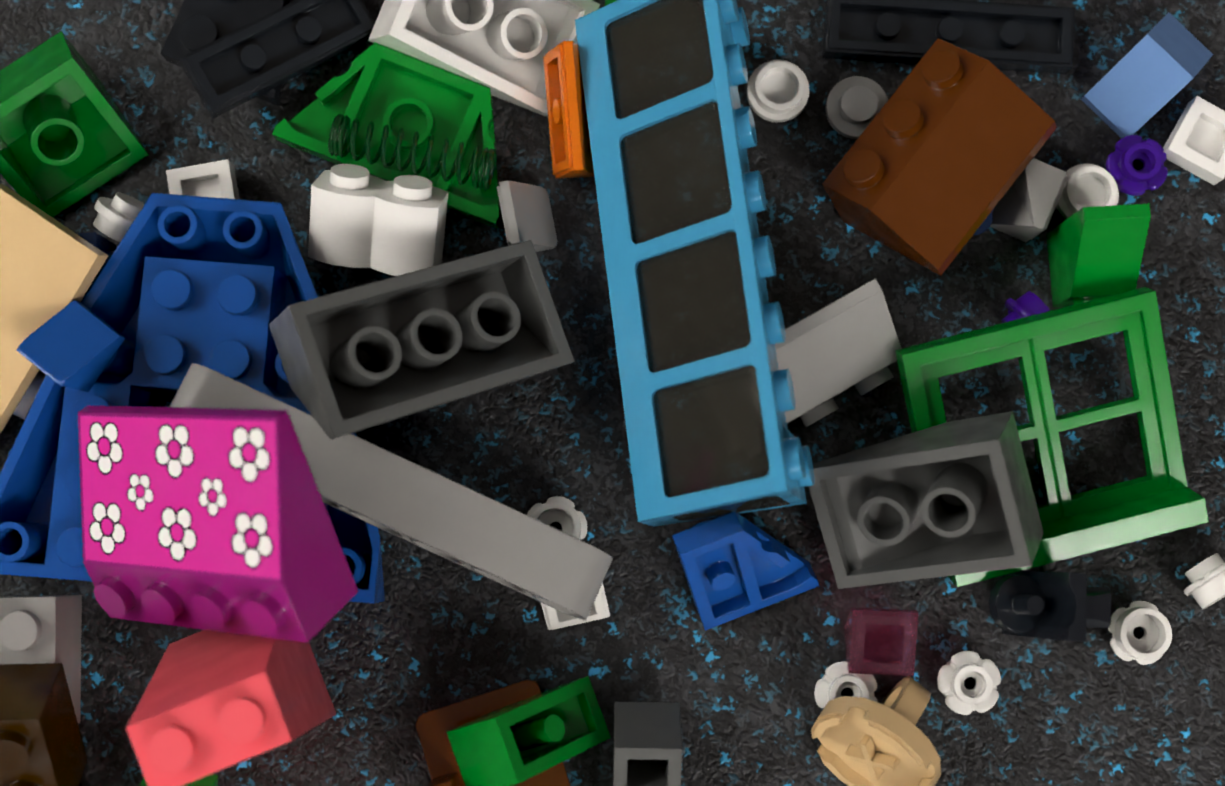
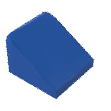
[17,300,125,392]

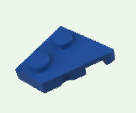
[672,511,819,631]

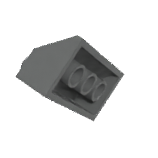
[269,240,575,440]

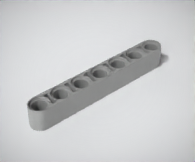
[169,363,613,620]

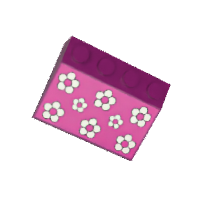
[78,405,359,643]

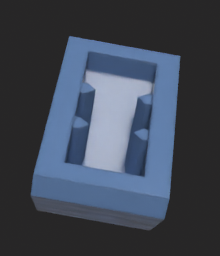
[1081,12,1213,139]

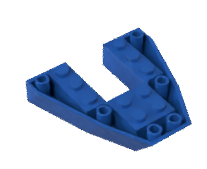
[0,193,385,603]

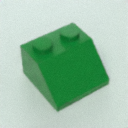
[0,31,148,218]

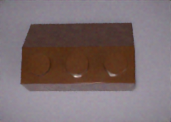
[822,38,1057,276]

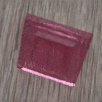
[844,607,918,676]

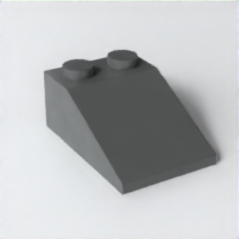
[808,411,1044,589]

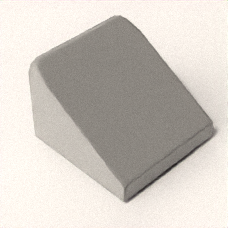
[497,180,558,252]

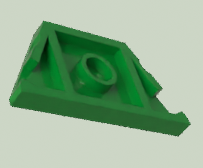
[272,42,501,229]

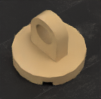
[811,675,941,786]

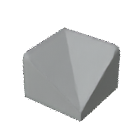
[990,158,1068,242]

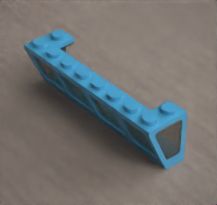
[575,0,815,527]

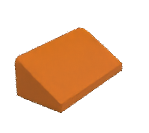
[543,41,594,179]

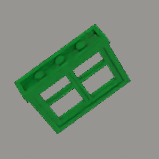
[895,287,1209,587]

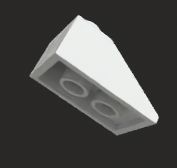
[368,0,600,117]

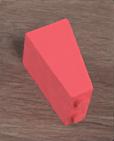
[126,630,336,786]

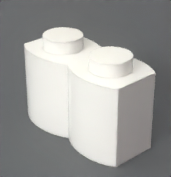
[308,164,449,276]

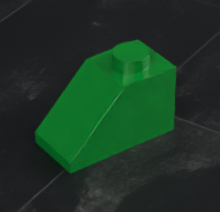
[1046,203,1151,307]
[446,676,611,786]

